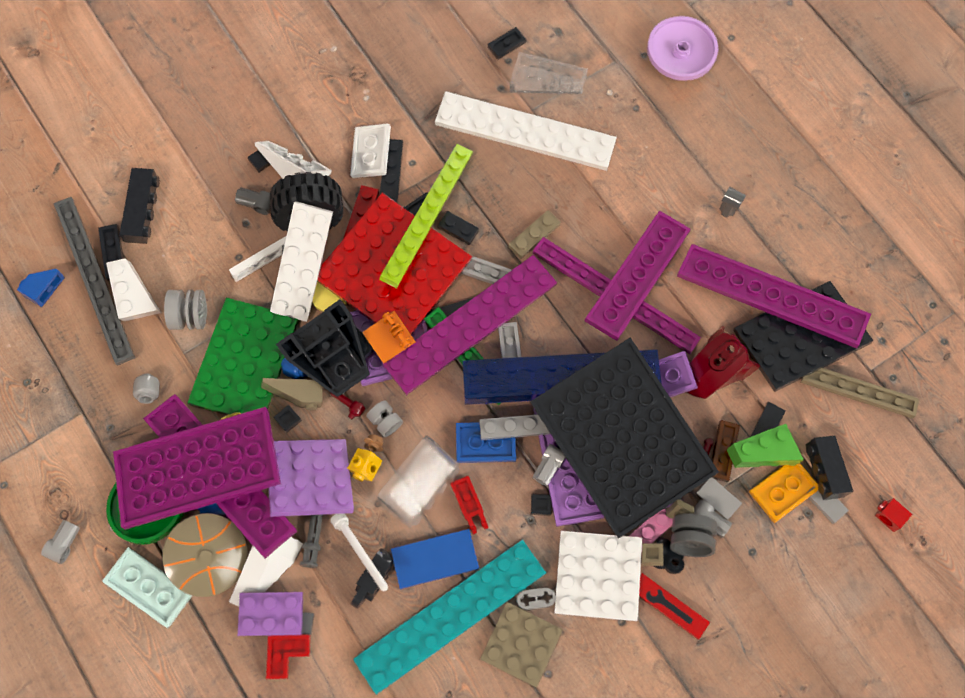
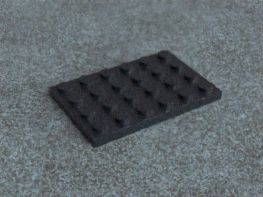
[733,281,874,392]

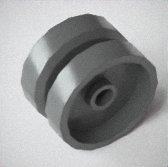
[670,513,717,557]

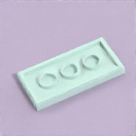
[102,547,192,629]

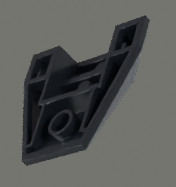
[276,299,370,397]

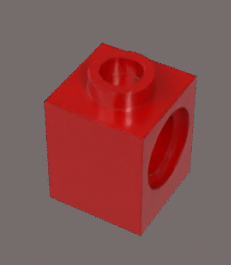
[875,498,913,532]

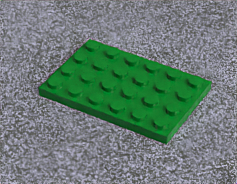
[187,297,299,415]

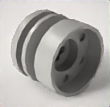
[164,290,207,330]

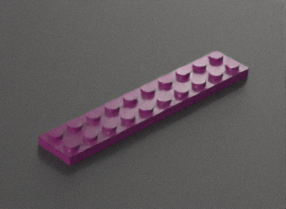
[677,244,871,348]
[383,255,557,396]
[143,394,297,559]

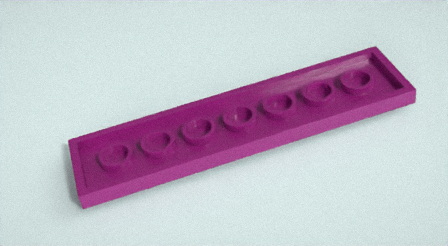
[584,210,691,341]

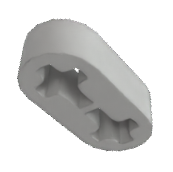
[517,588,556,610]

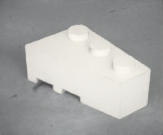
[106,259,161,321]

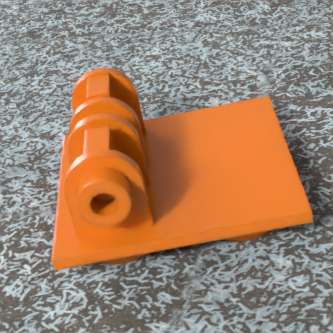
[362,311,416,364]

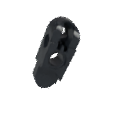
[351,548,393,609]

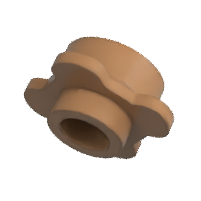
[364,435,383,452]

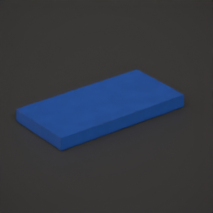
[391,529,479,590]

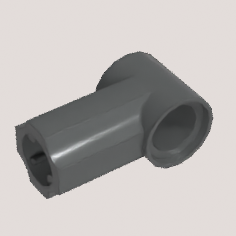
[235,187,270,215]
[720,187,746,218]

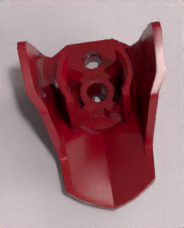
[687,326,760,399]

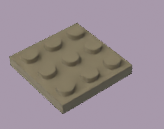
[480,602,563,688]

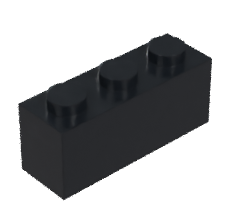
[805,435,854,500]

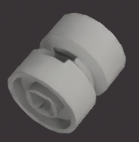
[366,400,403,438]

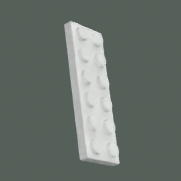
[270,201,333,322]

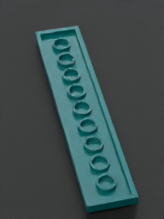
[353,540,546,695]

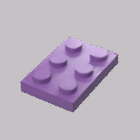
[238,592,303,636]

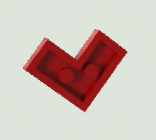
[266,635,311,679]

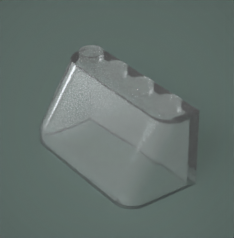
[377,436,460,528]

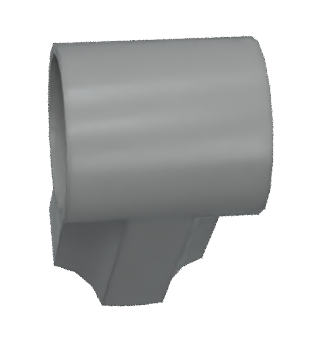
[533,444,565,486]
[694,500,732,538]
[41,520,80,564]

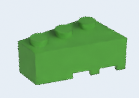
[727,424,804,468]

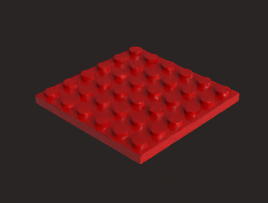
[317,193,472,335]

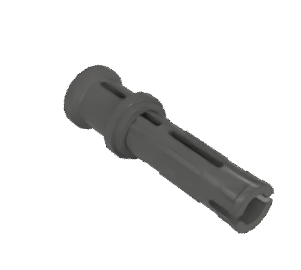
[300,514,323,568]

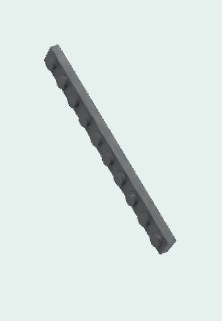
[54,197,135,366]

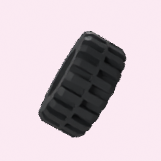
[270,172,344,232]

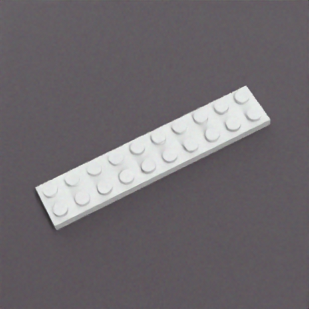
[435,91,616,171]

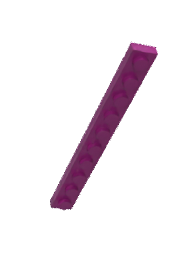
[532,237,701,354]

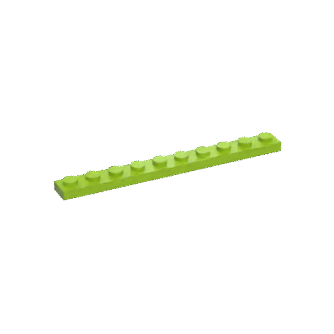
[379,144,473,288]

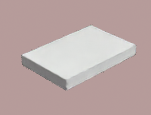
[350,124,391,178]

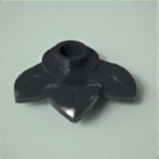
[654,537,685,574]

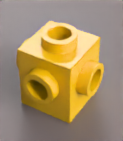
[347,448,383,482]

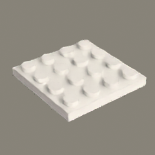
[555,531,642,621]

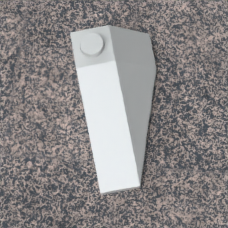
[255,141,332,179]
[229,537,303,606]

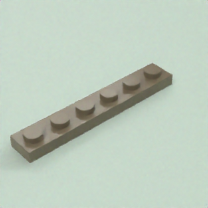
[800,368,919,419]

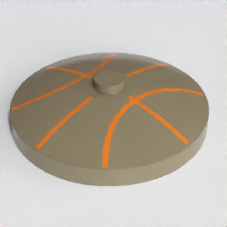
[162,513,247,597]

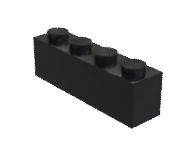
[119,168,160,244]

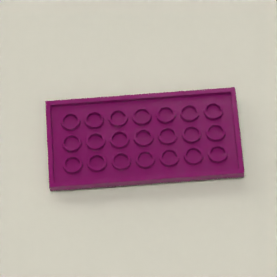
[113,407,281,529]

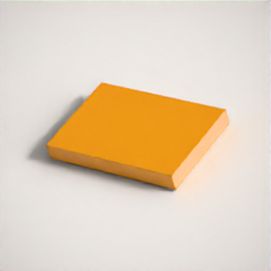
[749,463,818,524]

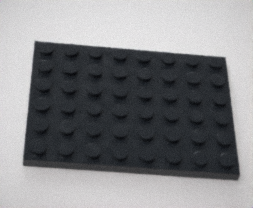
[530,337,719,539]

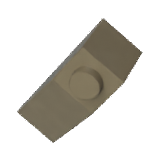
[261,378,322,410]

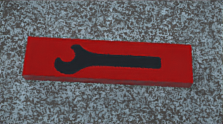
[639,573,710,640]

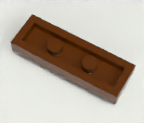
[711,420,740,482]

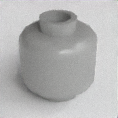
[133,374,160,404]

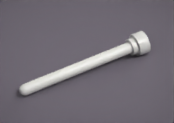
[330,513,388,591]

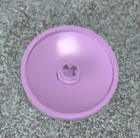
[647,16,718,80]

